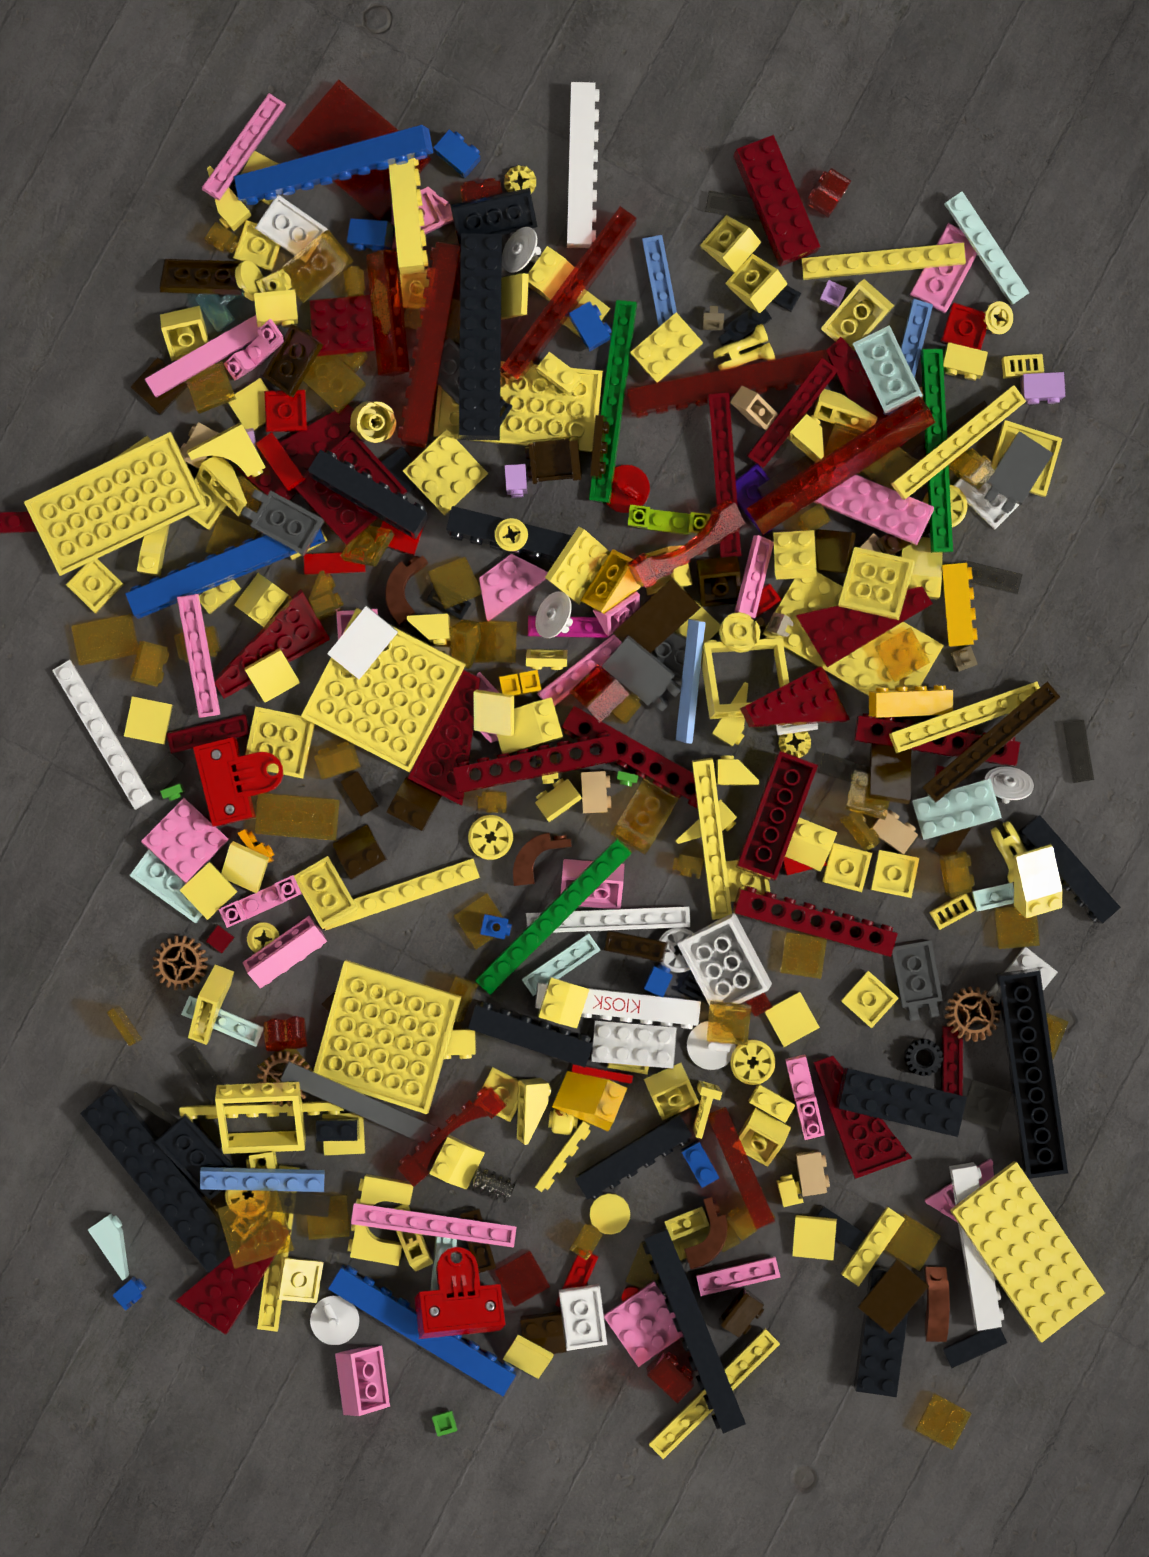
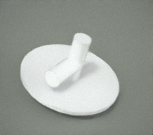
[502,227,541,273]
[535,591,573,638]
[985,767,1034,804]
[687,1021,736,1070]
[310,1296,359,1345]

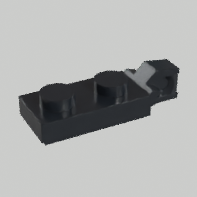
[718,308,772,346]

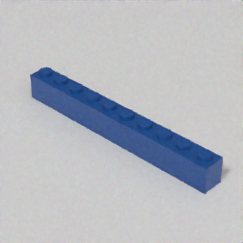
[234,125,433,205]
[125,528,326,619]
[328,1265,516,1396]

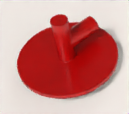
[607,465,650,513]

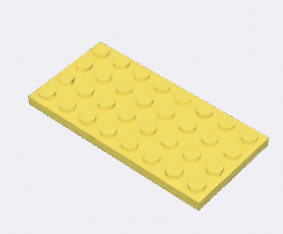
[433,361,603,452]
[24,432,207,576]
[762,572,944,696]
[950,1161,1105,1343]

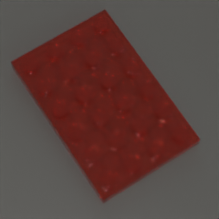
[286,79,432,221]

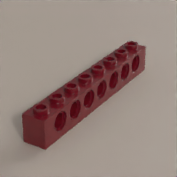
[562,706,698,809]
[853,713,1020,767]
[453,732,619,793]
[732,885,898,957]

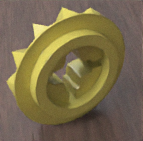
[504,165,536,194]
[983,301,1013,334]
[495,518,528,551]
[779,731,811,758]
[247,923,279,953]

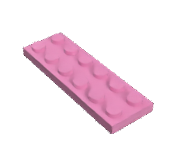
[806,461,934,545]

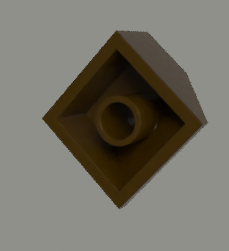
[697,556,741,607]
[386,777,442,831]
[333,824,388,880]
[719,1287,764,1337]
[521,1311,567,1354]

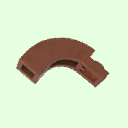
[386,555,429,626]
[513,833,572,886]
[684,1197,728,1270]
[924,1267,950,1342]

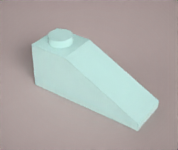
[88,1214,129,1281]

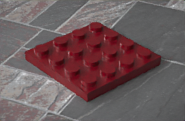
[294,431,407,546]

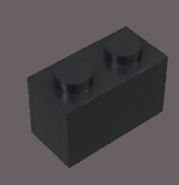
[316,1118,359,1141]

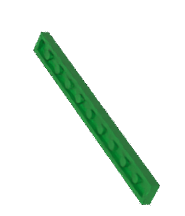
[589,300,637,503]
[921,349,953,553]
[475,838,632,994]

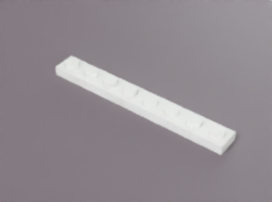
[52,660,153,810]
[526,907,690,933]

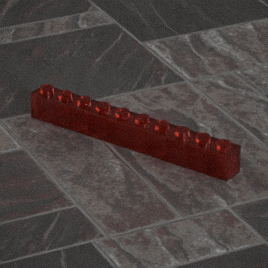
[501,206,637,385]
[398,242,461,448]
[627,349,829,418]
[746,396,936,535]

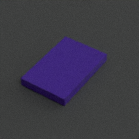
[736,464,795,536]

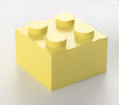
[773,530,817,580]

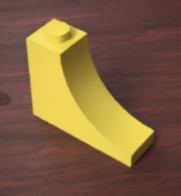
[187,422,265,477]
[188,965,234,1045]

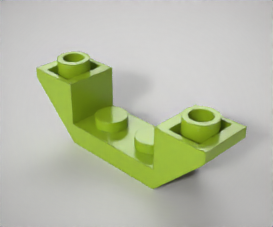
[628,505,711,535]

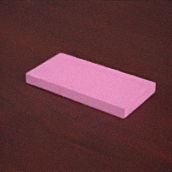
[910,223,977,314]

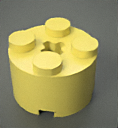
[350,401,396,443]

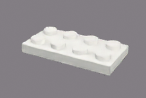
[592,1021,677,1069]

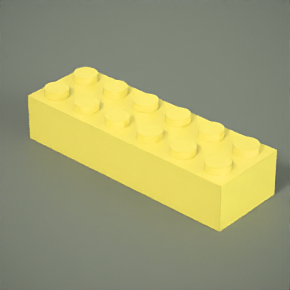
[389,158,429,275]

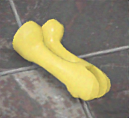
[713,324,775,371]
[991,821,1027,883]

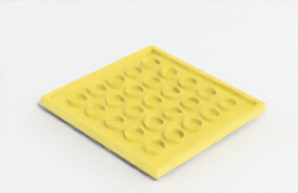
[301,608,466,772]
[313,960,462,1114]

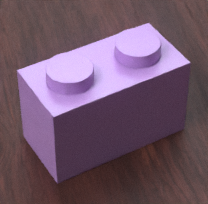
[1020,372,1065,405]
[505,464,527,498]

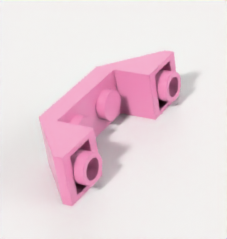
[224,319,284,381]
[219,875,302,928]

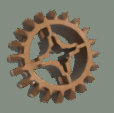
[153,936,208,990]
[945,987,1000,1042]
[257,1051,310,1107]

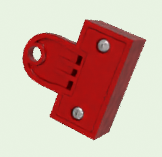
[193,737,284,827]
[415,1247,506,1339]

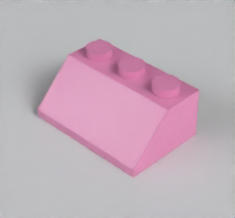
[561,859,625,909]
[335,1345,390,1416]

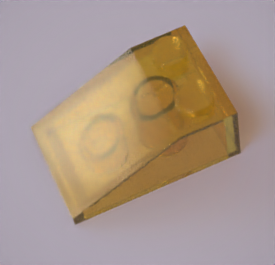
[278,230,354,303]
[611,779,679,855]

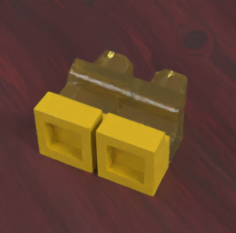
[499,670,541,696]

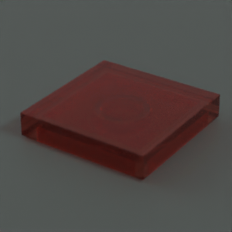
[495,1251,550,1307]

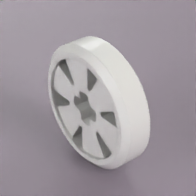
[659,927,694,972]

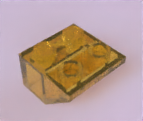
[309,570,344,621]

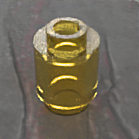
[343,266,365,297]

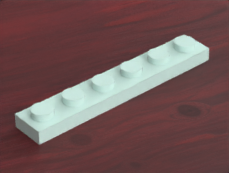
[944,191,1029,305]

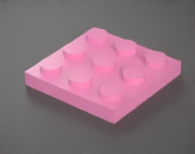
[141,798,229,884]
[603,1280,683,1367]

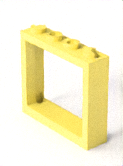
[701,636,789,719]
[215,1082,306,1154]

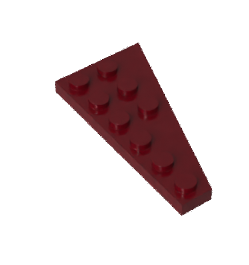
[825,337,924,467]
[236,403,354,501]
[796,586,933,667]
[214,589,330,699]
[740,666,850,727]
[408,669,481,806]
[813,1056,912,1179]
[176,1219,292,1335]

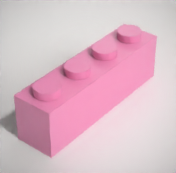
[242,916,327,988]

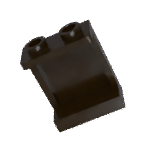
[525,436,582,484]

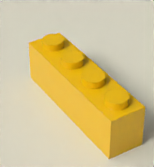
[942,563,978,647]
[869,685,953,717]

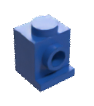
[480,914,512,939]
[113,1276,147,1311]

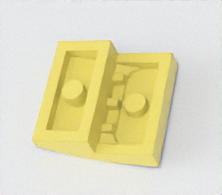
[664,1207,710,1261]

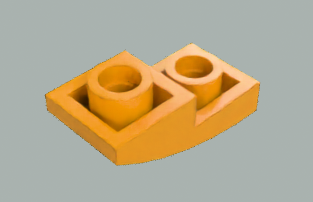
[238,829,275,863]

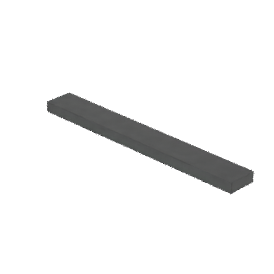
[280,1061,437,1146]

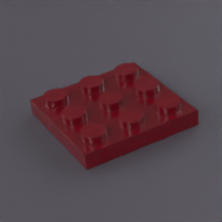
[310,295,375,356]

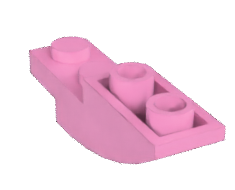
[785,1054,825,1140]

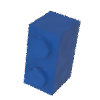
[433,129,481,178]
[347,218,395,253]
[569,301,612,352]
[643,963,673,998]
[681,1140,720,1188]

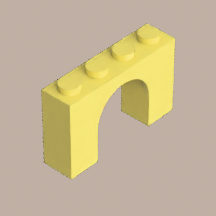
[347,1174,414,1266]

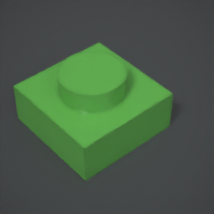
[617,771,638,787]
[160,784,185,801]
[432,1410,458,1437]

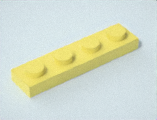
[535,1121,591,1192]
[841,1206,905,1286]

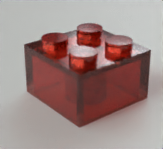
[570,664,629,722]
[646,1350,694,1404]

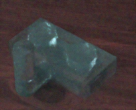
[195,292,244,332]

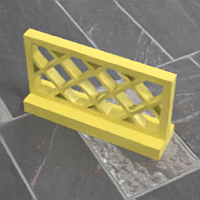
[693,1080,722,1139]

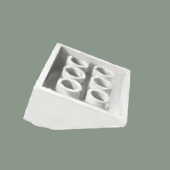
[677,913,772,1015]

